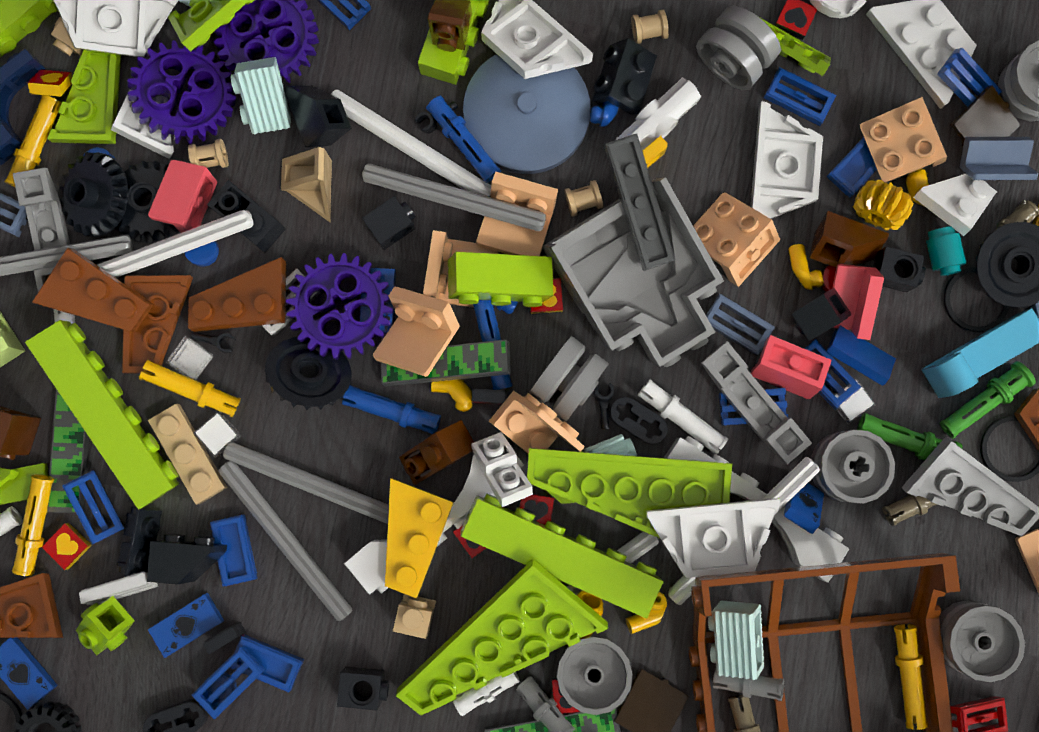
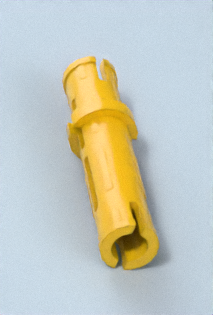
[4,95,62,188]
[139,360,241,418]
[12,474,54,576]
[894,624,928,730]

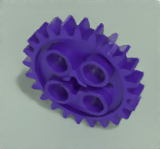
[214,0,319,83]
[127,40,236,144]
[286,253,394,360]

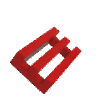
[950,696,1008,732]

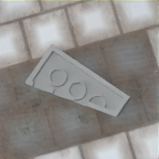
[901,437,1039,536]

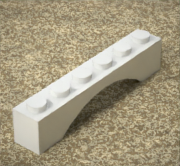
[664,436,849,583]
[344,455,524,595]

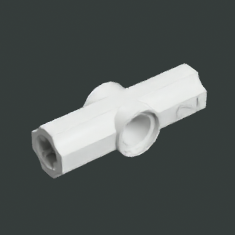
[616,77,701,151]

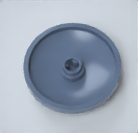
[463,54,590,174]

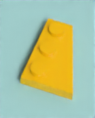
[385,478,454,599]

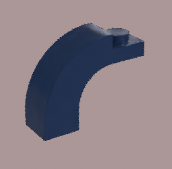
[0,49,46,165]

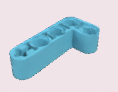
[922,308,1039,398]

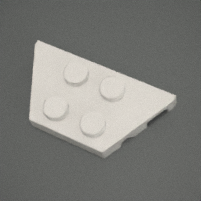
[53,0,178,57]
[481,0,593,79]
[866,0,977,109]
[750,101,823,219]
[646,498,780,578]

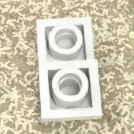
[471,432,533,507]

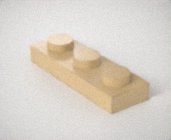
[148,404,228,505]

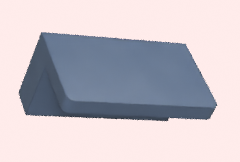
[959,137,1038,180]

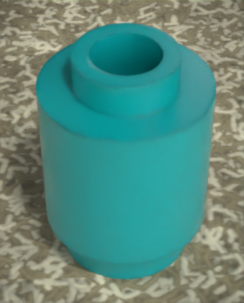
[926,226,966,276]

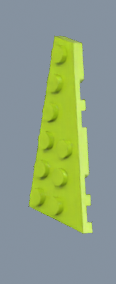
[527,448,732,538]
[396,559,608,715]

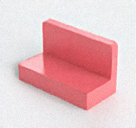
[148,160,218,233]
[832,264,884,340]
[751,335,832,399]

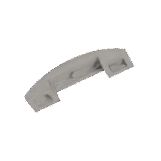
[13,168,70,292]
[701,341,812,465]

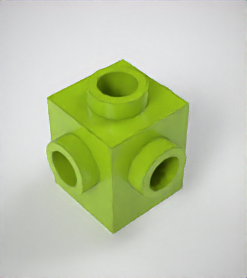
[75,596,135,655]

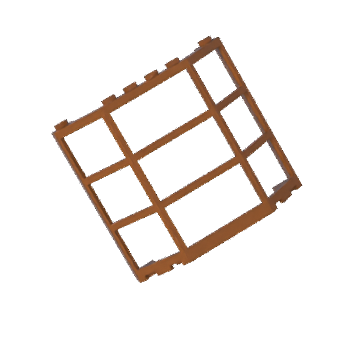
[689,553,960,732]

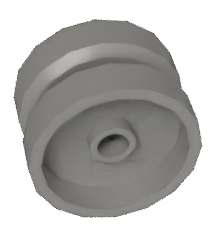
[696,5,781,90]
[998,40,1039,122]
[529,336,609,421]
[810,430,895,504]
[939,600,1025,682]
[557,637,633,715]

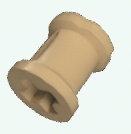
[631,10,669,44]
[188,139,229,168]
[564,180,603,217]

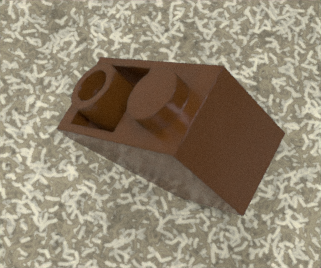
[428,0,472,52]
[810,211,889,268]
[399,420,474,485]

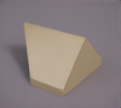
[281,147,332,223]

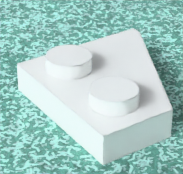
[111,89,174,159]
[913,174,997,236]

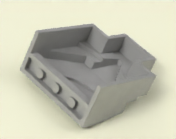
[542,177,724,367]

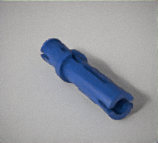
[426,95,501,183]
[473,300,513,390]
[342,385,441,435]

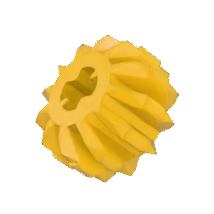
[853,180,914,230]

